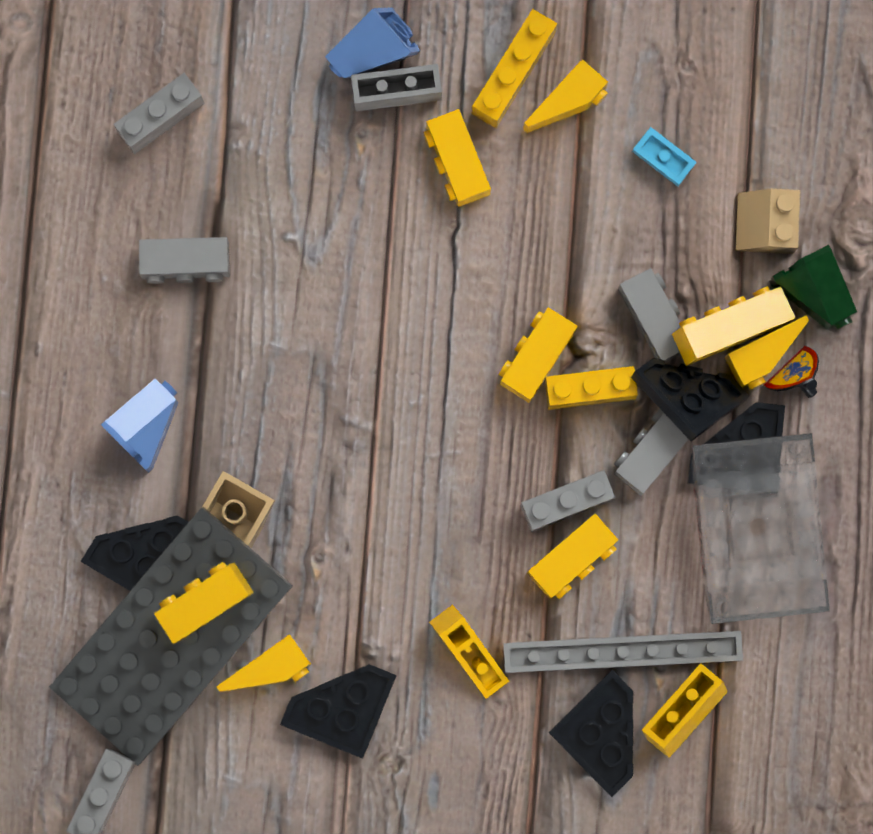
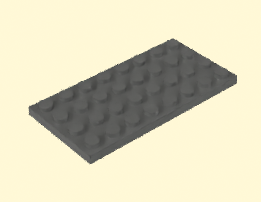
[49,507,293,766]

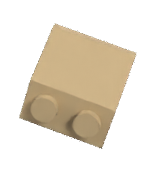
[735,189,800,254]
[202,471,275,548]

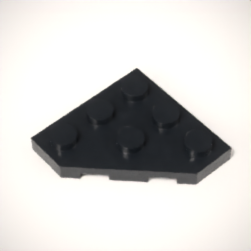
[631,358,749,442]
[687,402,785,494]
[80,515,189,591]
[280,664,397,759]
[548,670,633,797]

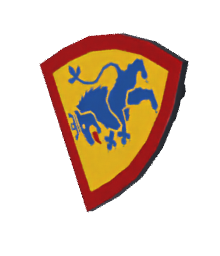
[763,346,819,398]

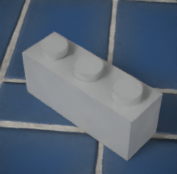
[351,64,442,112]
[114,73,204,155]
[139,237,230,284]
[618,268,680,362]
[614,409,688,496]
[520,470,615,533]
[66,749,135,834]

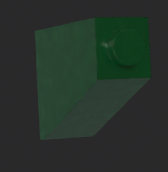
[769,245,857,330]

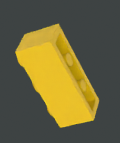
[423,109,491,207]
[498,307,578,403]
[545,366,638,410]
[527,513,618,599]
[154,562,254,644]
[642,663,728,758]

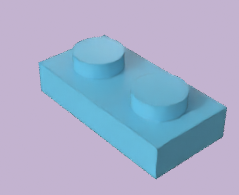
[632,127,697,187]

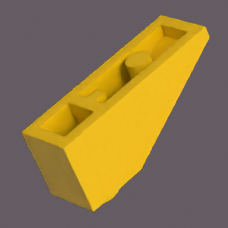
[523,59,608,133]
[725,315,809,390]
[429,604,509,699]
[216,634,311,692]

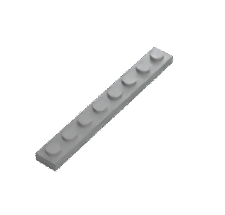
[503,631,743,673]

